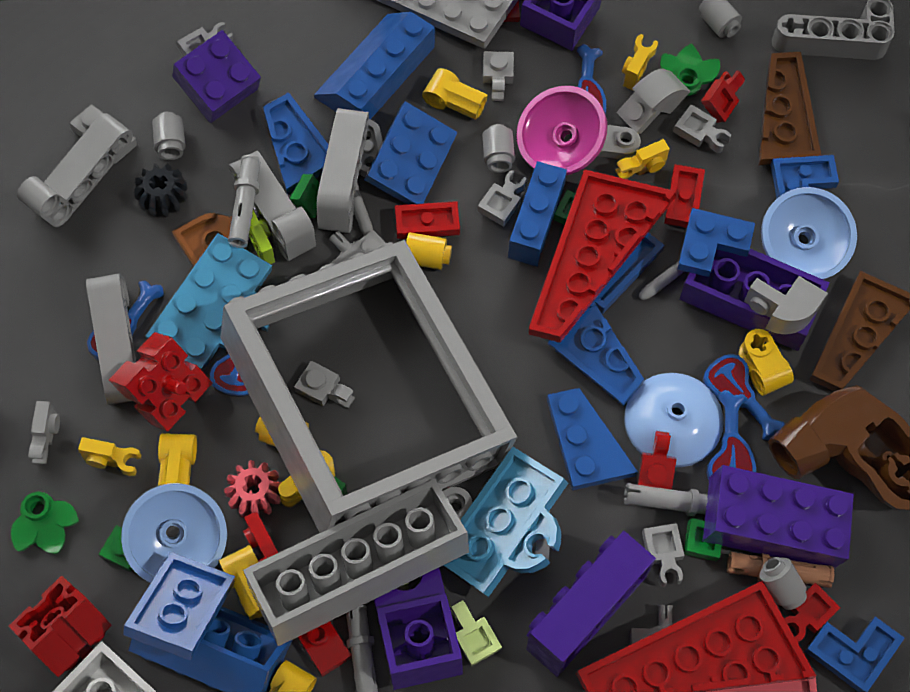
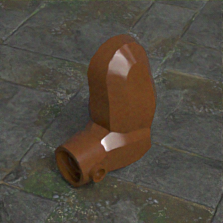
[768,385,910,510]

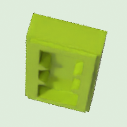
[249,210,275,264]

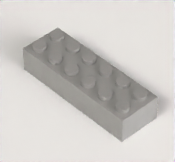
[243,478,469,646]

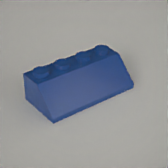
[314,11,435,120]
[128,607,292,692]

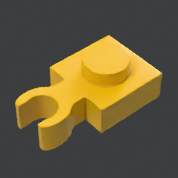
[615,139,670,179]

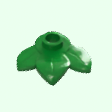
[660,44,720,95]
[11,491,79,555]

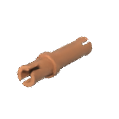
[727,551,834,588]

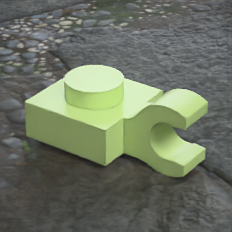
[450,600,502,667]

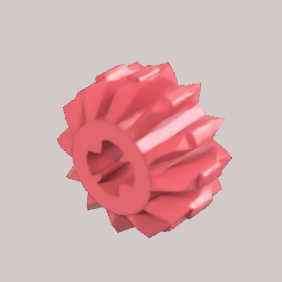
[224,460,281,517]

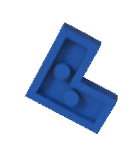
[770,155,839,199]
[677,208,755,277]
[805,616,905,692]

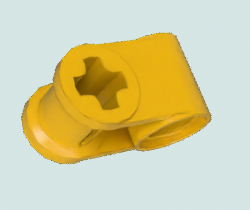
[738,329,794,396]

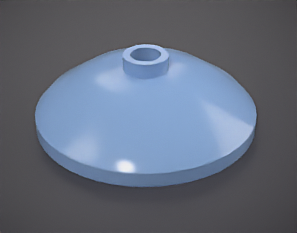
[761,187,857,280]
[624,373,724,467]
[121,483,227,583]

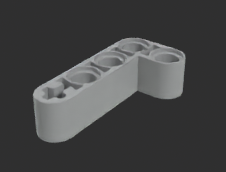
[771,0,894,60]
[317,108,369,233]
[17,113,133,227]
[229,151,316,261]
[86,273,136,405]

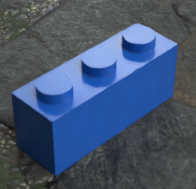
[508,161,567,267]

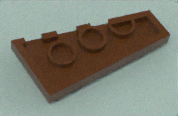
[758,52,822,166]
[809,271,910,391]

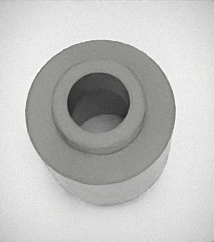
[699,0,742,38]
[152,112,186,160]
[482,124,515,173]
[759,557,807,610]

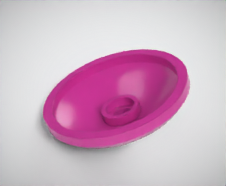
[517,86,607,175]

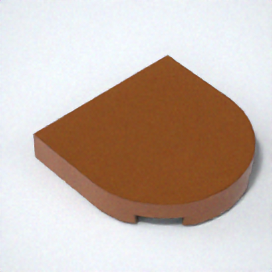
[172,213,248,267]

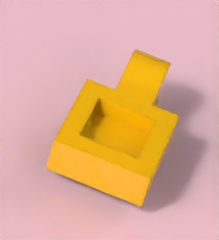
[622,34,658,91]
[78,437,142,476]

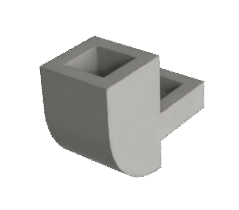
[617,69,691,134]
[744,276,828,334]

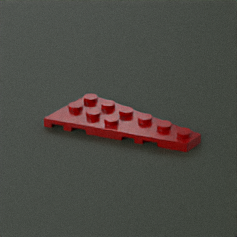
[529,169,676,343]
[576,581,816,692]

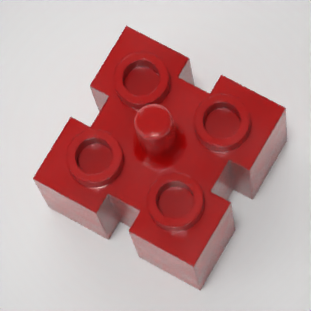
[109,332,213,432]
[8,576,112,677]

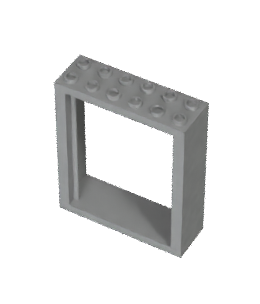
[220,240,517,533]

